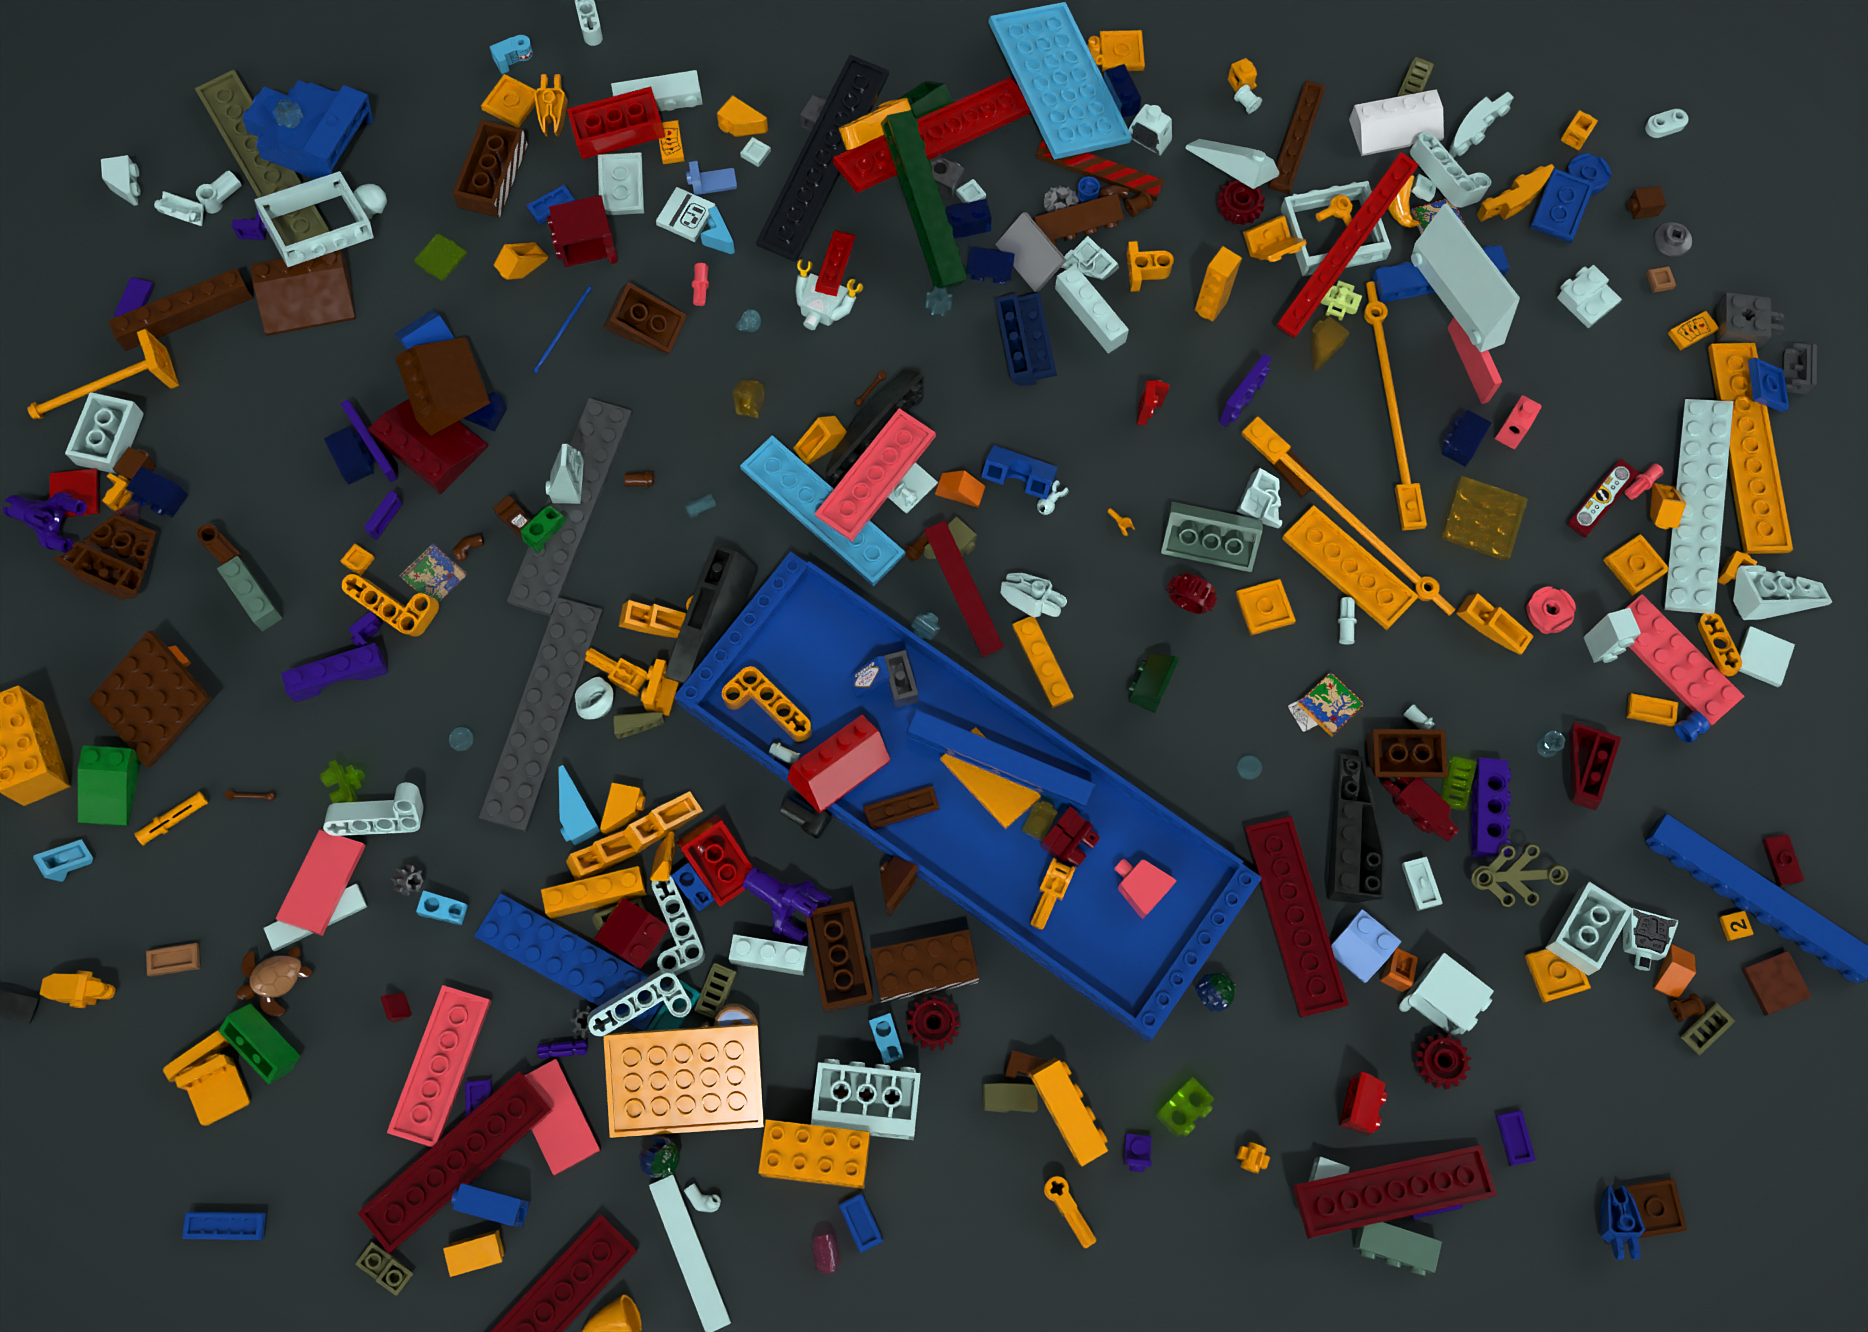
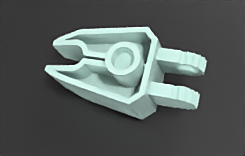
[1000,573,1067,617]

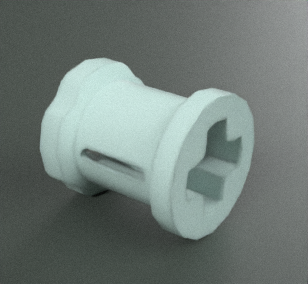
[1234,84,1263,114]

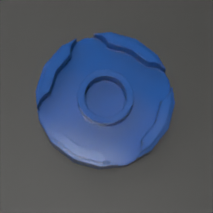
[1566,153,1611,194]

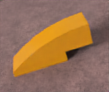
[1456,593,1533,655]
[618,600,686,638]
[623,791,703,853]
[566,830,647,881]

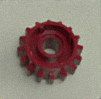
[1217,180,1265,226]
[1166,573,1218,614]
[906,995,961,1052]
[1414,1033,1471,1090]

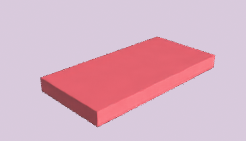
[1447,317,1502,404]
[275,829,366,936]
[525,1059,601,1176]

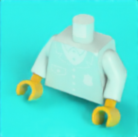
[795,259,863,330]

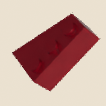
[1569,722,1622,811]

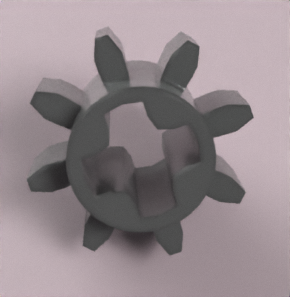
[391,864,424,896]
[570,1006,603,1039]

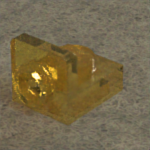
[1022,801,1057,841]

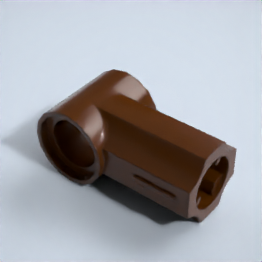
[196,524,242,565]

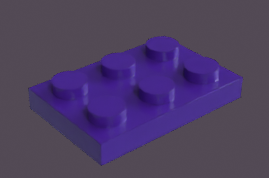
[1219,354,1272,427]

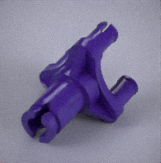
[3,492,87,553]
[743,867,832,945]

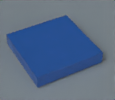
[1748,358,1789,412]

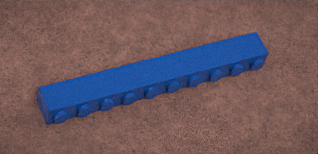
[1644,814,1868,984]

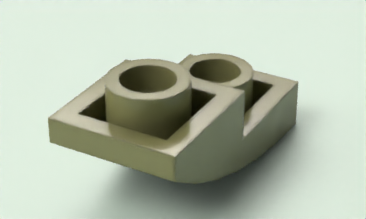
[983,1083,1038,1113]
[355,1241,413,1296]

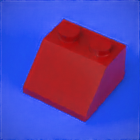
[1339,1072,1387,1135]

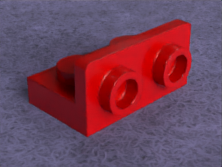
[1137,380,1169,426]

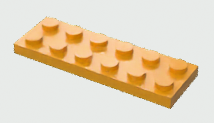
[1282,505,1419,630]

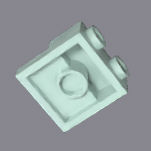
[1557,265,1622,328]

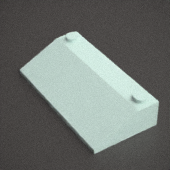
[1411,203,1520,353]

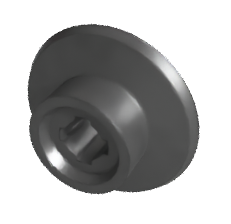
[1653,222,1692,257]

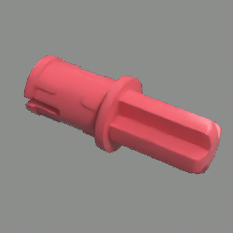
[692,263,709,306]
[1625,463,1664,500]

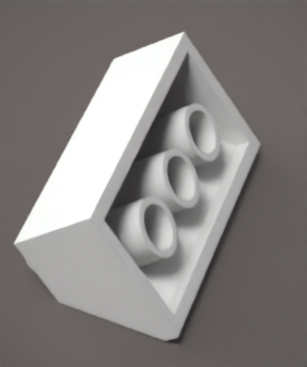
[1349,89,1444,156]

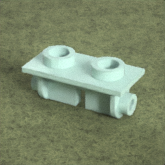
[154,191,204,226]

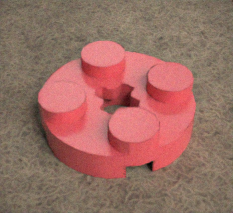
[1526,586,1576,634]

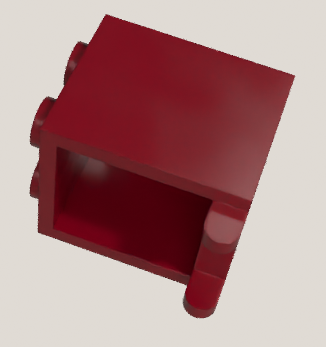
[547,195,618,267]

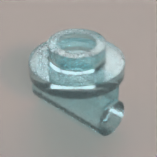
[735,309,761,332]

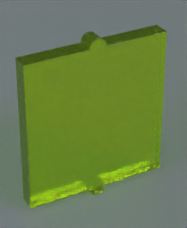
[414,233,467,281]

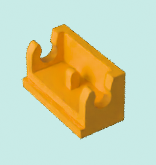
[443,1229,504,1277]

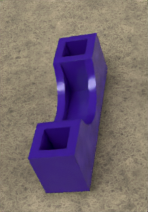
[281,643,388,703]

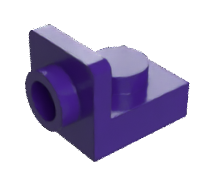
[232,210,267,240]
[348,611,383,648]
[1123,1134,1152,1172]

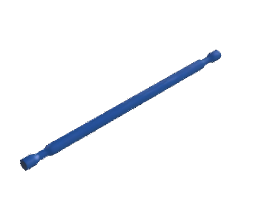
[533,286,592,373]

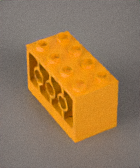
[0,685,71,806]
[758,1120,870,1189]

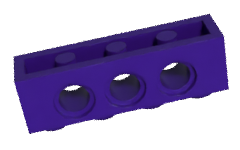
[1471,757,1511,859]

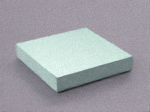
[1739,626,1795,687]

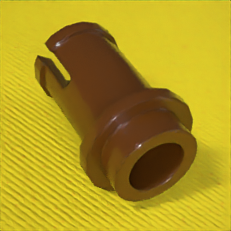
[624,470,655,488]
[905,533,929,562]

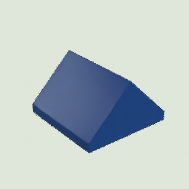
[395,310,455,350]

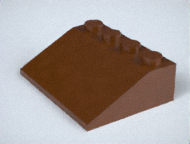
[250,249,356,336]
[395,337,491,436]

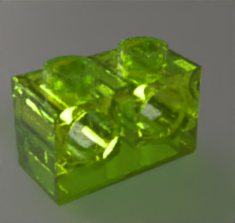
[1155,1077,1215,1138]

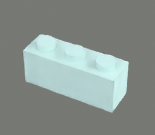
[1583,608,1641,663]
[729,934,809,976]

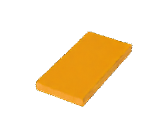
[940,727,1041,830]

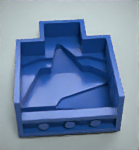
[243,80,373,185]

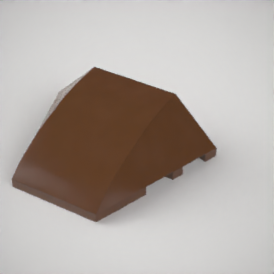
[53,514,157,600]

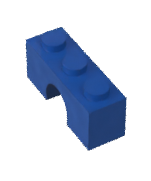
[981,445,1058,500]

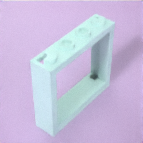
[254,171,374,267]
[1281,181,1391,276]

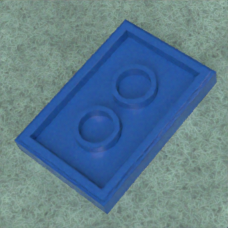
[1530,168,1595,243]

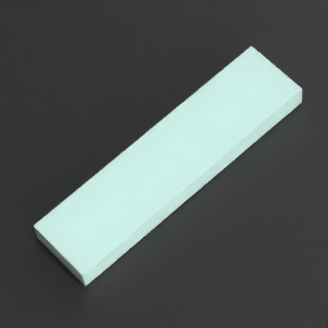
[264,884,368,951]

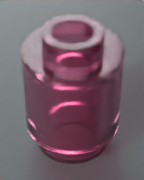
[811,1234,841,1275]

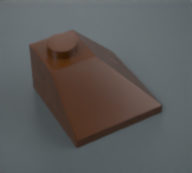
[879,856,919,917]

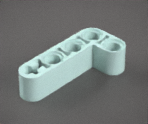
[575,0,603,46]
[1410,132,1491,208]
[323,782,423,836]
[652,876,705,975]
[587,969,691,1036]

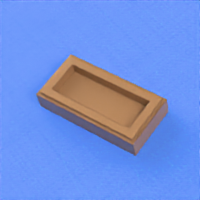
[146,943,201,977]

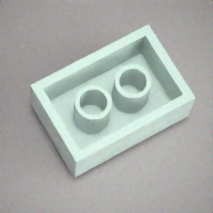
[65,392,144,474]
[1546,882,1633,976]

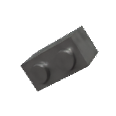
[884,650,918,709]

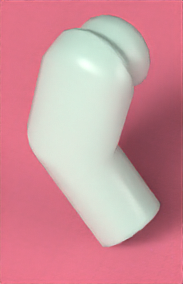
[684,1183,721,1212]

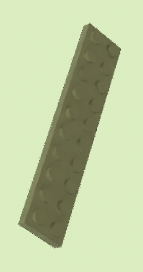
[195,70,330,252]

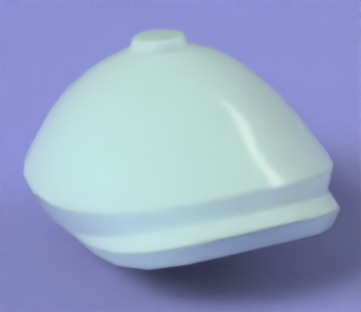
[575,677,613,719]

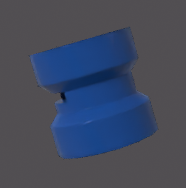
[1077,176,1100,204]
[1674,711,1710,744]

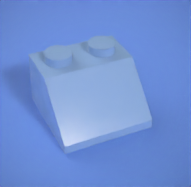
[1331,909,1402,983]

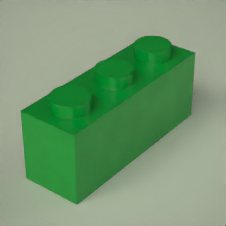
[219,1003,300,1084]

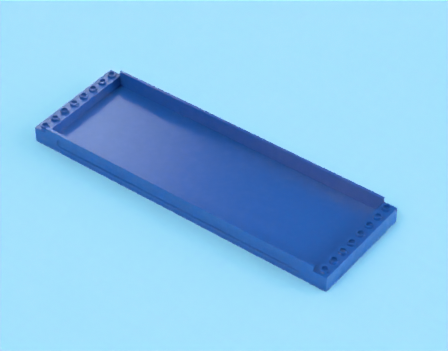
[674,551,1262,1042]

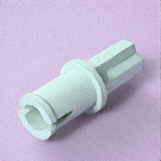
[1338,597,1357,645]

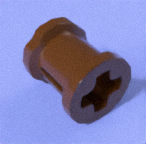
[1124,190,1153,217]
[1670,993,1705,1022]

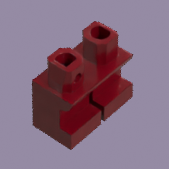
[1041,806,1100,867]

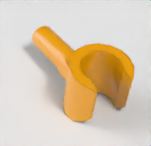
[1107,508,1135,536]

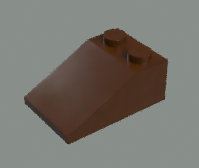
[603,282,687,354]

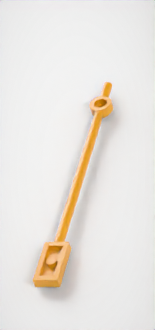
[1364,281,1427,531]
[1241,416,1456,616]

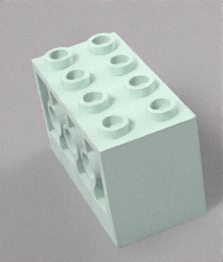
[811,1059,921,1140]

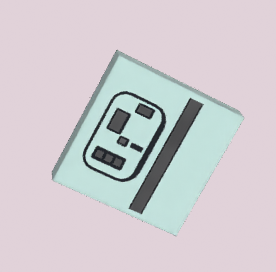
[656,187,715,242]

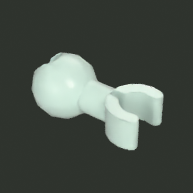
[1037,480,1069,515]

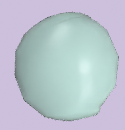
[353,183,387,219]

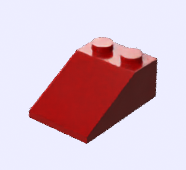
[676,815,753,907]

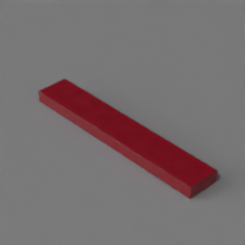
[924,520,1004,658]

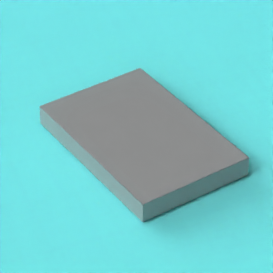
[995,212,1067,292]

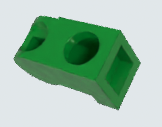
[520,506,566,553]

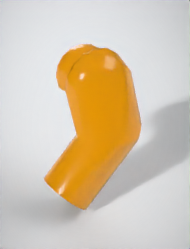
[1087,36,1105,65]

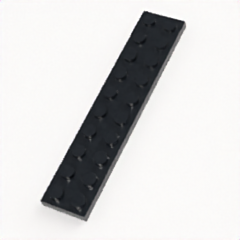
[756,55,889,262]

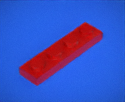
[815,230,856,297]

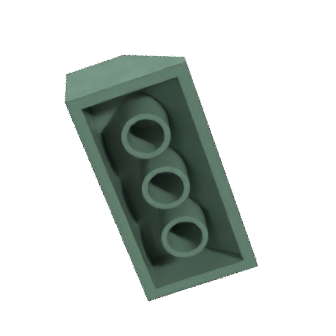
[1161,502,1263,572]

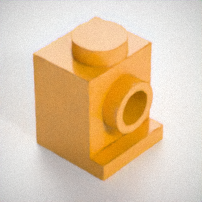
[1227,58,1257,93]
[1560,110,1598,151]

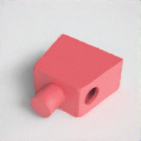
[1495,395,1542,450]
[1114,859,1176,919]

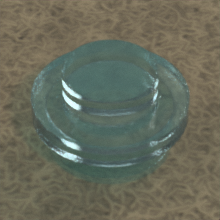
[449,727,474,751]
[1237,756,1262,780]

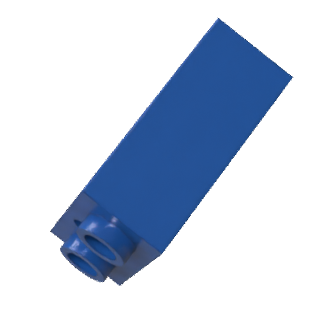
[451,1183,531,1228]

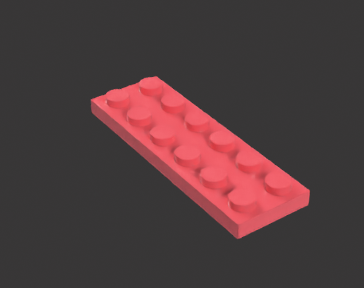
[815,408,936,542]
[1625,594,1744,727]
[387,985,491,1147]

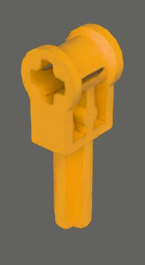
[585,648,649,697]
[1030,857,1076,930]
[1044,1176,1096,1248]

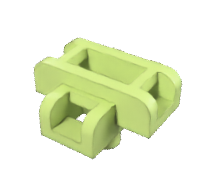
[1321,281,1362,321]

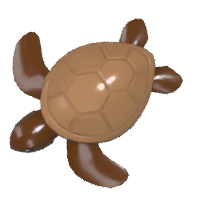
[236,947,313,1017]

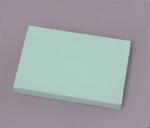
[598,152,644,215]

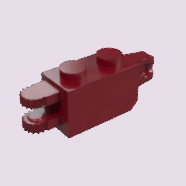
[1382,777,1459,842]

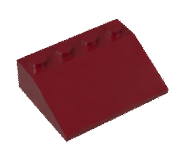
[368,399,488,495]

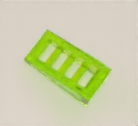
[1442,756,1477,811]

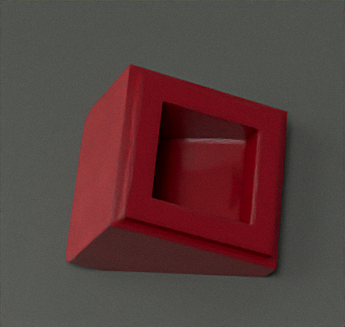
[380,993,412,1023]

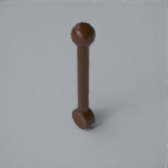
[854,371,887,407]
[225,790,276,801]

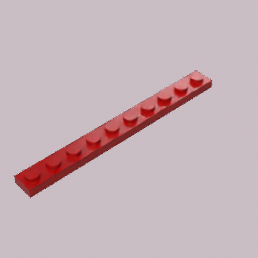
[1276,152,1419,339]

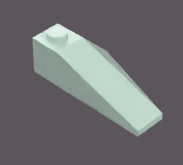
[546,444,584,504]

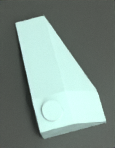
[1186,139,1279,189]
[1733,565,1832,620]

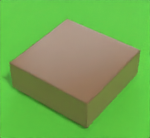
[1646,266,1676,293]

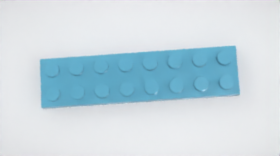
[740,435,905,587]

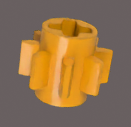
[1237,1142,1270,1174]

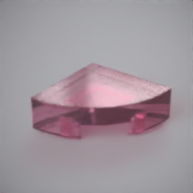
[114,502,141,523]

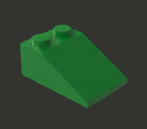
[78,745,141,826]

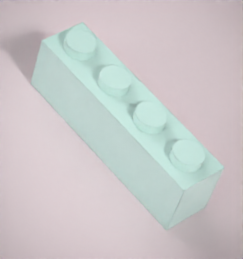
[611,70,703,111]
[1055,265,1129,353]

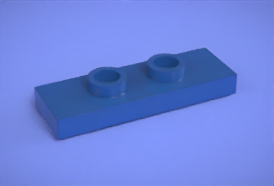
[182,1212,267,1240]

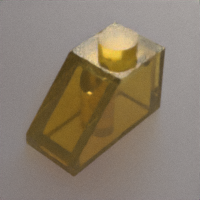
[1311,316,1350,372]
[733,380,765,418]

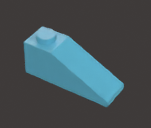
[559,765,601,846]

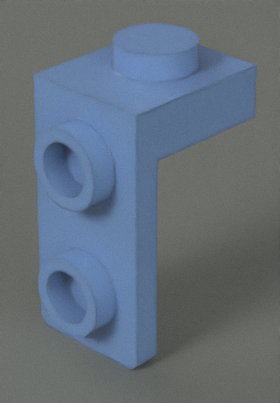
[686,161,737,195]

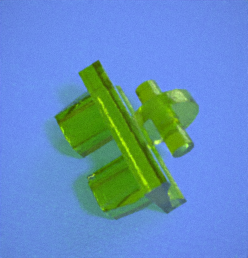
[319,760,365,803]

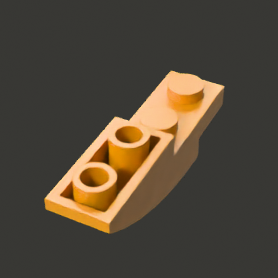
[1477,164,1554,222]

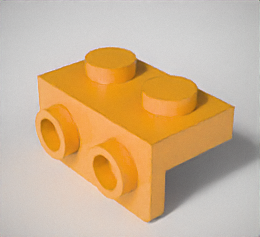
[641,659,679,716]

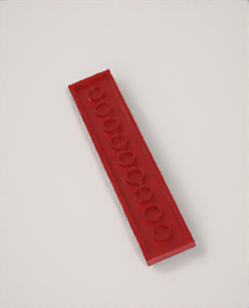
[833,77,1031,193]

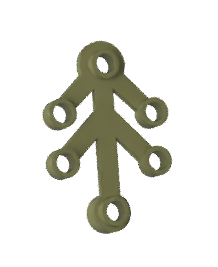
[1471,842,1568,907]

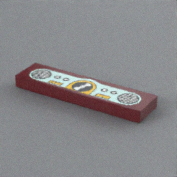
[1566,459,1639,538]

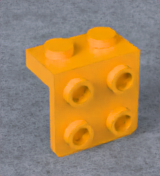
[1243,215,1307,262]
[174,1054,250,1126]

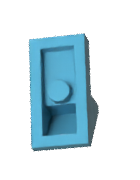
[700,206,735,254]
[33,839,93,882]

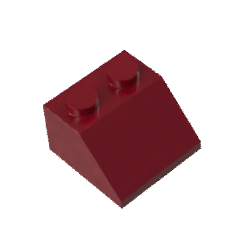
[593,897,669,969]

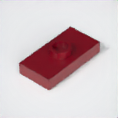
[1762,834,1804,887]

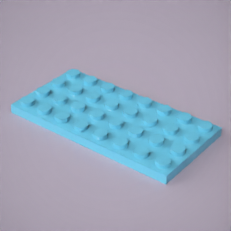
[988,2,1132,159]

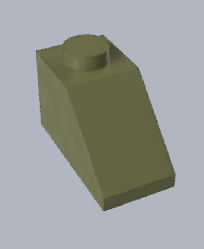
[924,516,977,559]

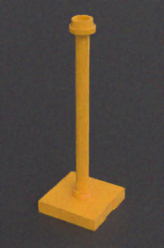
[27,329,179,419]

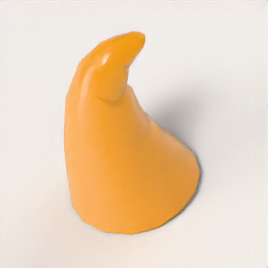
[1388,175,1420,228]
[581,1295,642,1332]

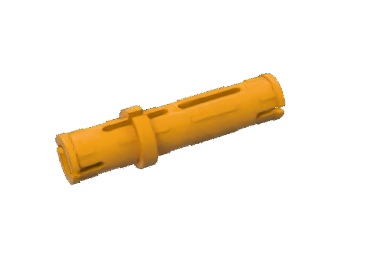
[134,791,208,846]

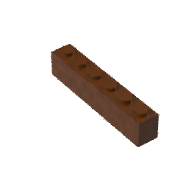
[108,268,253,351]

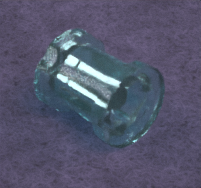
[1537,731,1565,758]

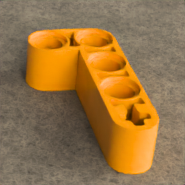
[839,98,911,150]
[342,574,439,637]
[722,666,812,743]

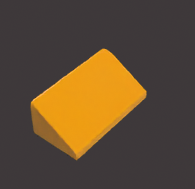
[650,832,675,881]

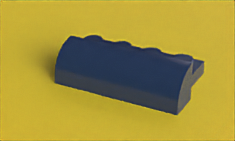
[995,292,1057,386]

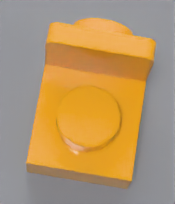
[102,473,136,514]
[1717,551,1757,585]

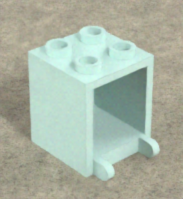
[1399,953,1494,1037]

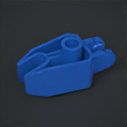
[1600,1186,1645,1260]

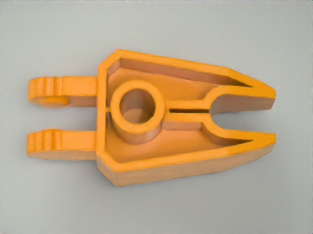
[534,74,568,136]
[39,970,116,1008]

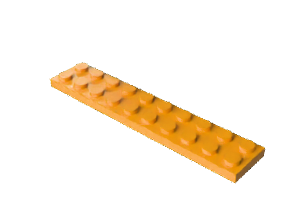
[1708,343,1793,554]

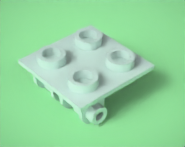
[888,463,938,514]

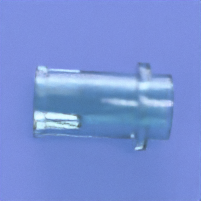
[685,493,716,518]

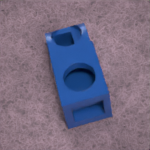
[671,862,715,912]

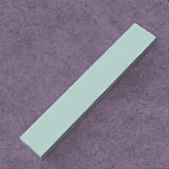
[649,1175,731,1332]

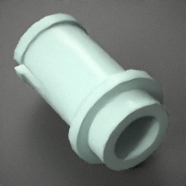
[1404,704,1435,729]
[768,743,800,766]

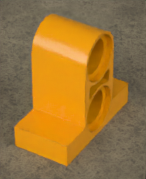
[1126,241,1174,292]

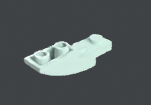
[1449,92,1514,158]

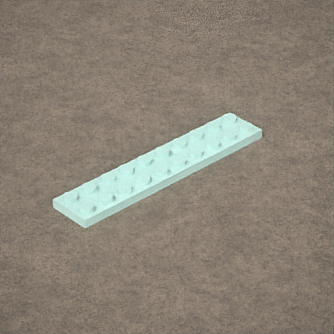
[1664,399,1733,614]

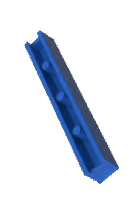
[907,709,1096,811]

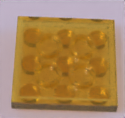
[1441,476,1528,561]

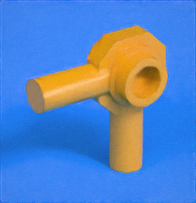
[1316,194,1353,226]

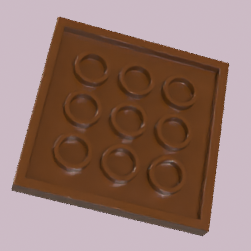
[89,631,212,767]

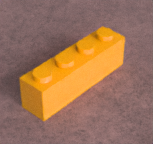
[1195,246,1242,322]
[541,866,647,919]
[1028,1057,1108,1166]

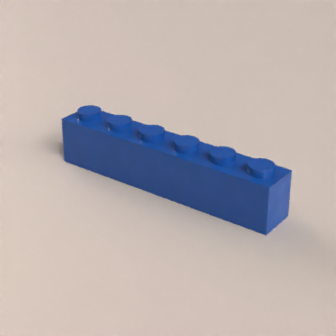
[1371,245,1510,303]

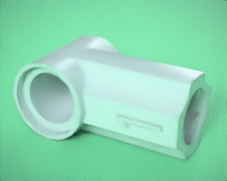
[196,171,242,213]

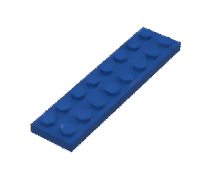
[474,893,668,1031]

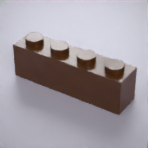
[1032,193,1124,244]

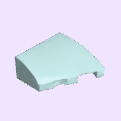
[1060,236,1119,280]
[1236,468,1282,528]

